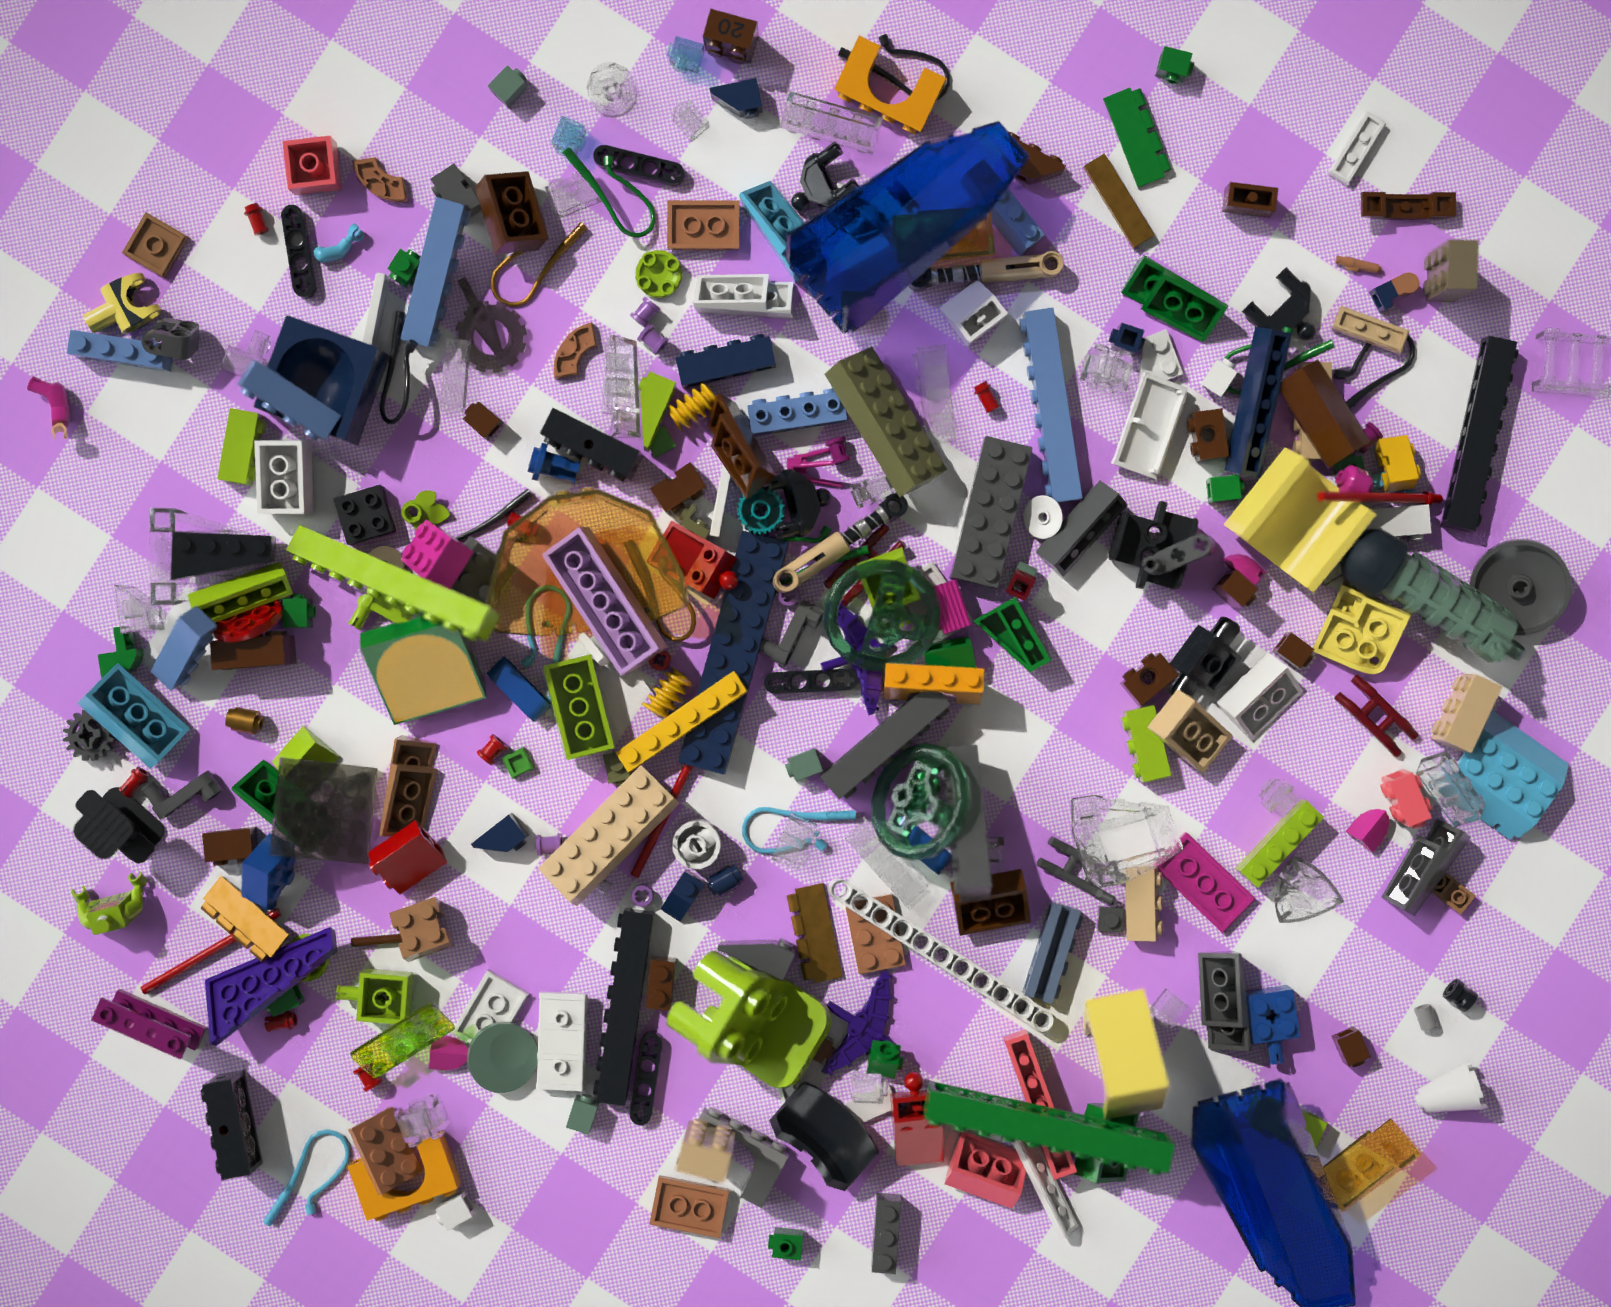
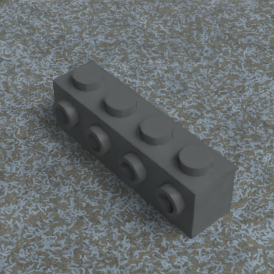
[1036,480,1128,577]

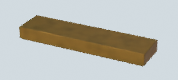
[1083,153,1154,249]

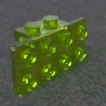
[350,1003,455,1078]

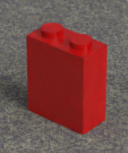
[368,820,447,895]

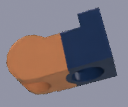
[1369,272,1419,313]

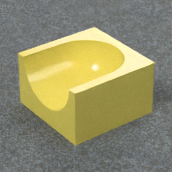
[1082,989,1169,1120]

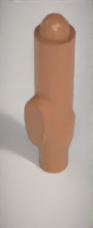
[1335,255,1382,274]

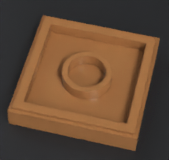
[122,212,189,278]

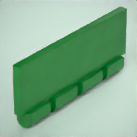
[1103,87,1172,188]

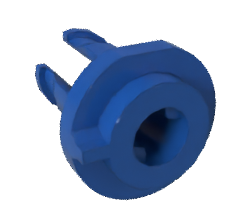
[527,443,581,484]

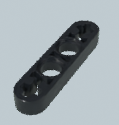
[593,145,685,186]
[281,204,317,299]
[764,669,858,694]
[630,1031,663,1125]

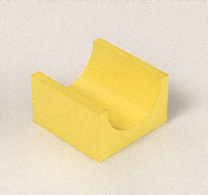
[1223,448,1376,593]

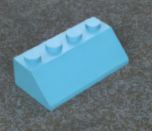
[77,663,190,769]

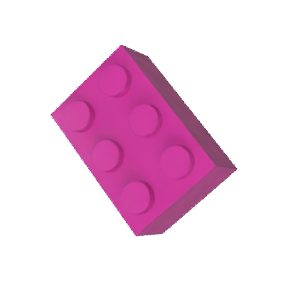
[400,520,474,590]

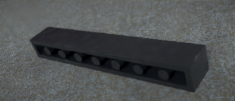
[1440,336,1518,532]
[593,908,654,1106]

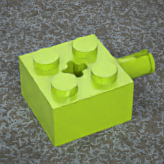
[857,547,921,627]
[336,969,414,1025]

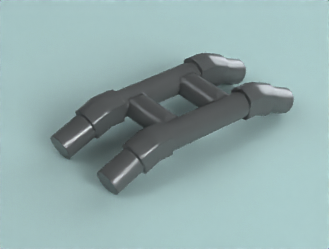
[1037,836,1125,905]

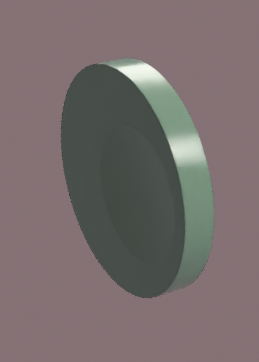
[467,1022,538,1093]

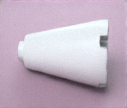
[1415,1061,1487,1113]

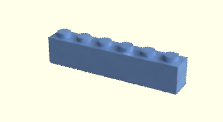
[401,197,471,347]

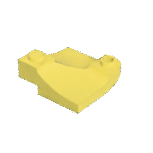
[1313,580,1411,674]

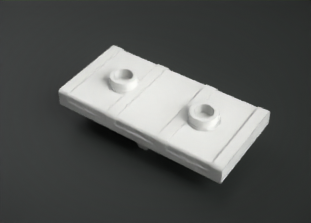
[1111,372,1188,479]
[536,991,588,1091]

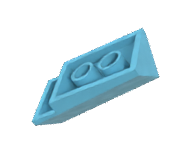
[739,180,824,284]

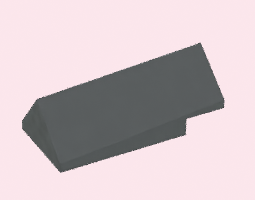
[1382,819,1471,916]
[1198,951,1252,1051]

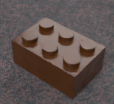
[475,171,549,255]
[210,631,297,670]
[950,869,1031,936]

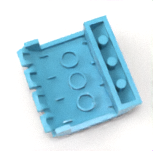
[1439,710,1569,840]

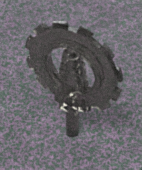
[455,277,527,373]

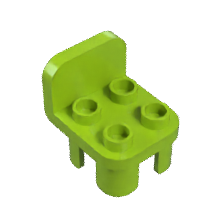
[666,950,832,1088]

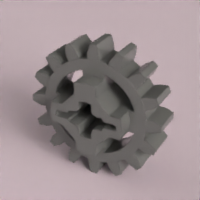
[63,710,117,761]

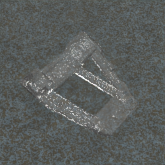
[149,508,251,605]
[1071,795,1183,888]

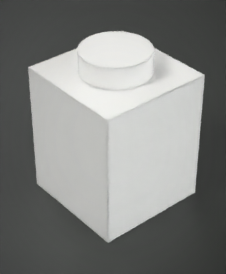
[1201,358,1238,397]
[435,1190,476,1231]

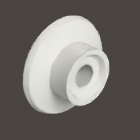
[1023,495,1062,539]

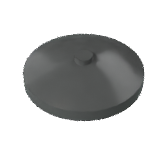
[1469,539,1572,635]

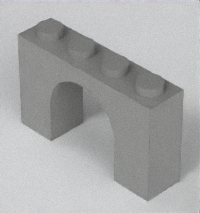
[676,1107,789,1208]

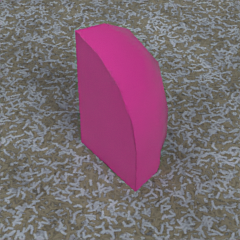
[1221,554,1266,585]
[1345,809,1389,853]
[429,1035,468,1070]

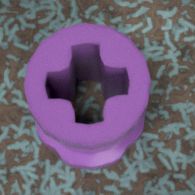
[630,296,661,328]
[637,323,669,355]
[536,833,563,856]

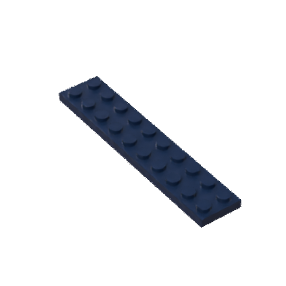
[678,530,789,775]

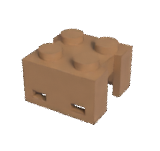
[389,897,454,962]

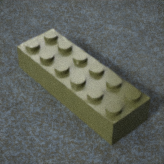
[824,347,947,498]

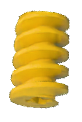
[668,383,715,433]
[642,665,693,718]

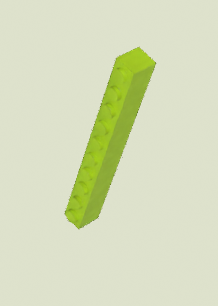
[286,525,500,642]

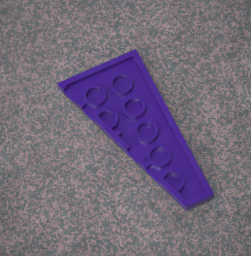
[205,927,338,1047]

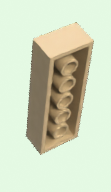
[538,765,679,906]

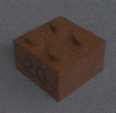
[703,8,759,64]

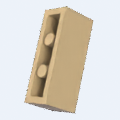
[1125,865,1164,941]

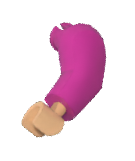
[27,376,70,440]

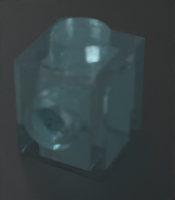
[666,36,705,74]
[551,116,587,157]

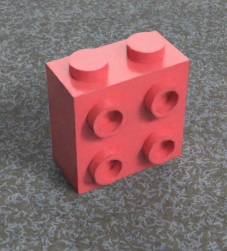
[1380,769,1432,829]

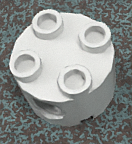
[672,819,722,869]

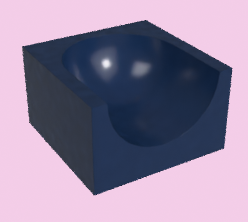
[253,315,390,446]

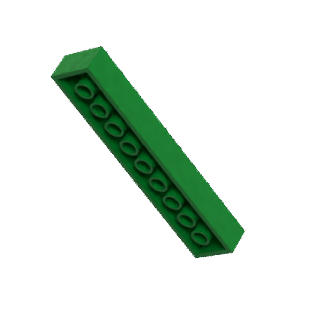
[923,1080,1175,1175]

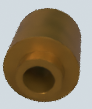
[225,707,264,735]

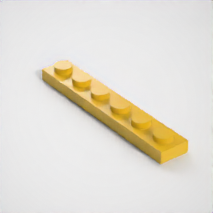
[615,671,749,773]

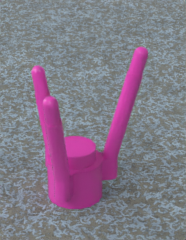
[787,448,843,488]

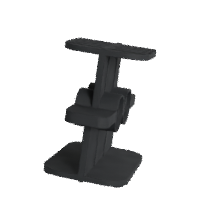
[1108,501,1199,590]
[73,787,165,864]

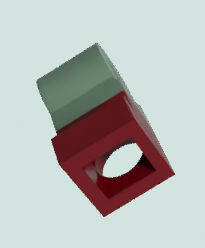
[1005,561,1037,601]

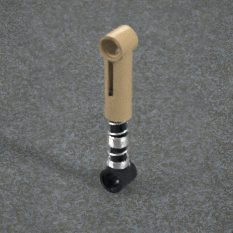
[906,251,1064,292]
[773,493,908,593]

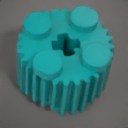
[737,487,785,535]

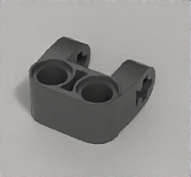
[141,318,199,360]

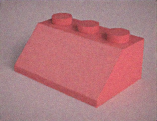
[944,1131,1026,1209]

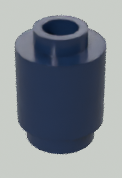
[707,864,745,897]

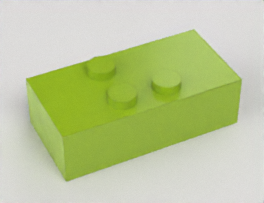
[542,654,614,760]

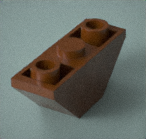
[998,131,1066,185]

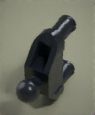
[791,141,861,212]
[1241,267,1316,341]
[763,469,832,540]

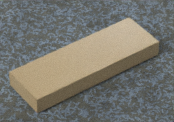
[1331,306,1410,355]

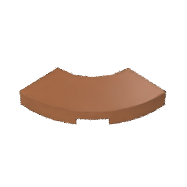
[352,157,408,203]
[554,322,598,380]

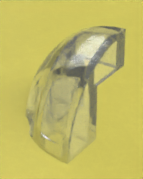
[1275,856,1344,923]

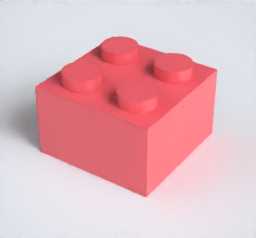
[282,136,342,196]

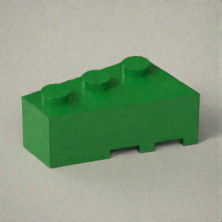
[973,597,1052,672]

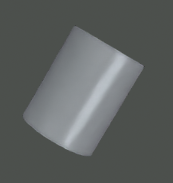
[1414,1004,1438,1030]

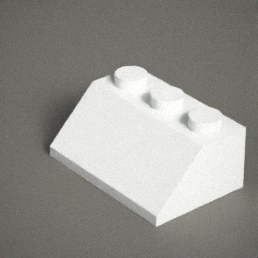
[1217,652,1303,741]

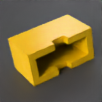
[1374,435,1421,493]

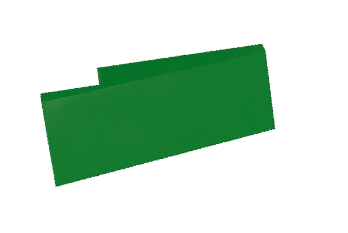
[1121,255,1228,343]
[231,760,336,853]

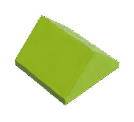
[272,725,340,793]

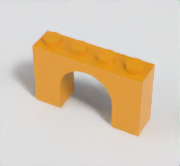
[834,35,947,135]
[884,663,984,705]
[347,1129,462,1221]

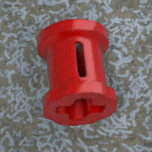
[649,650,671,671]
[476,734,508,766]
[353,1060,384,1092]

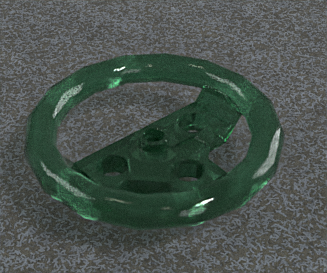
[823,559,941,672]
[871,743,971,861]

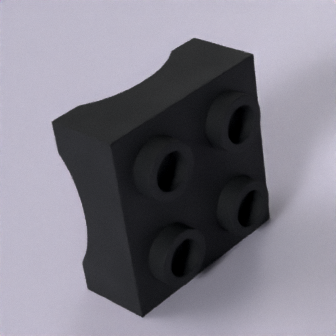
[333,485,397,545]

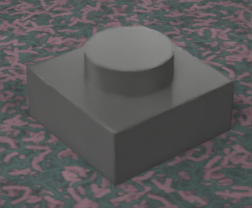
[1097,906,1124,933]

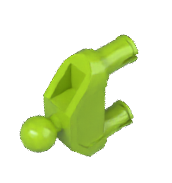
[348,594,413,630]

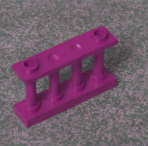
[91,989,207,1060]

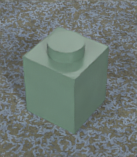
[488,65,528,109]
[785,748,823,781]
[566,1094,599,1135]

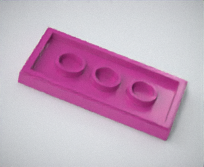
[1152,832,1256,933]

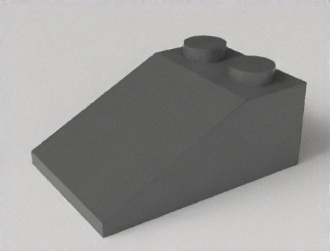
[717,938,796,980]

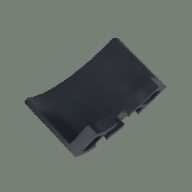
[769,1082,879,1191]

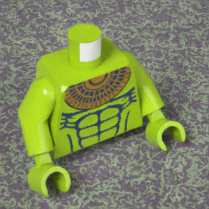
[71,871,147,935]

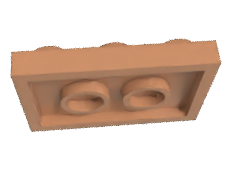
[667,200,740,250]
[845,893,906,974]
[348,1106,423,1195]
[649,1175,730,1238]

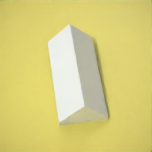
[693,274,794,319]

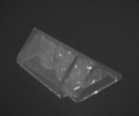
[601,335,641,438]

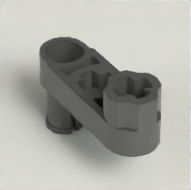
[1142,534,1216,575]
[760,600,825,667]
[141,770,223,820]

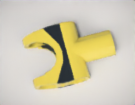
[83,273,162,334]

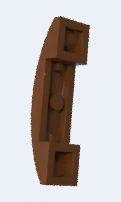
[1360,192,1456,220]

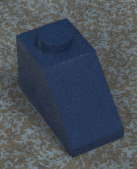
[709,78,763,119]
[471,813,529,852]
[660,869,706,922]

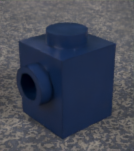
[1108,323,1145,357]

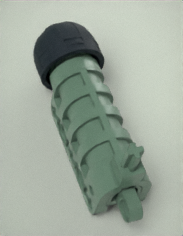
[1339,529,1527,663]

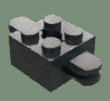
[1169,617,1242,697]

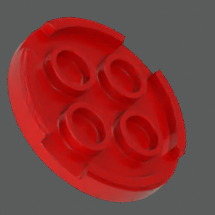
[212,600,283,642]

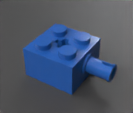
[241,833,296,910]
[1246,985,1300,1064]

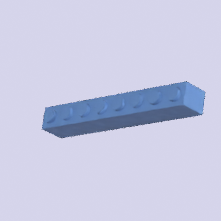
[1019,307,1082,503]

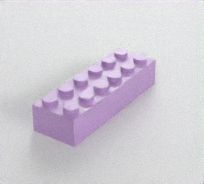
[542,527,667,676]

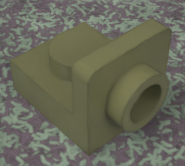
[679,504,710,540]
[602,752,633,787]

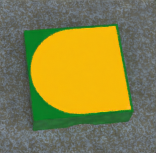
[360,614,487,725]

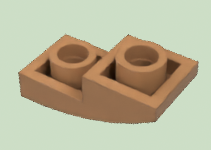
[1432,873,1476,915]

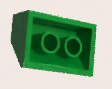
[1074,1103,1139,1183]

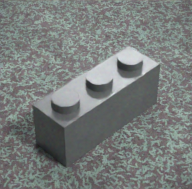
[871,1193,901,1274]

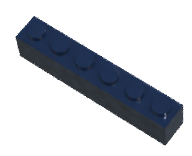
[1224,327,1292,478]

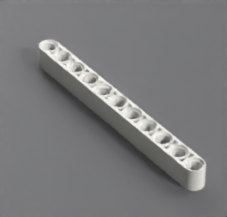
[828,878,1054,1032]

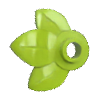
[401,490,450,531]

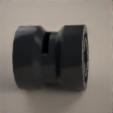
[1443,978,1478,1012]

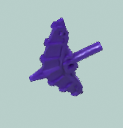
[820,600,894,716]
[821,969,894,1076]

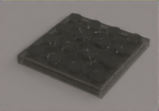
[269,757,378,864]

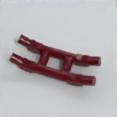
[823,523,907,606]
[1334,675,1418,757]

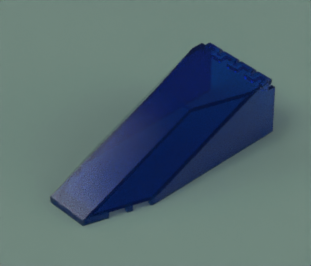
[786,121,1030,334]
[1191,1078,1356,1307]

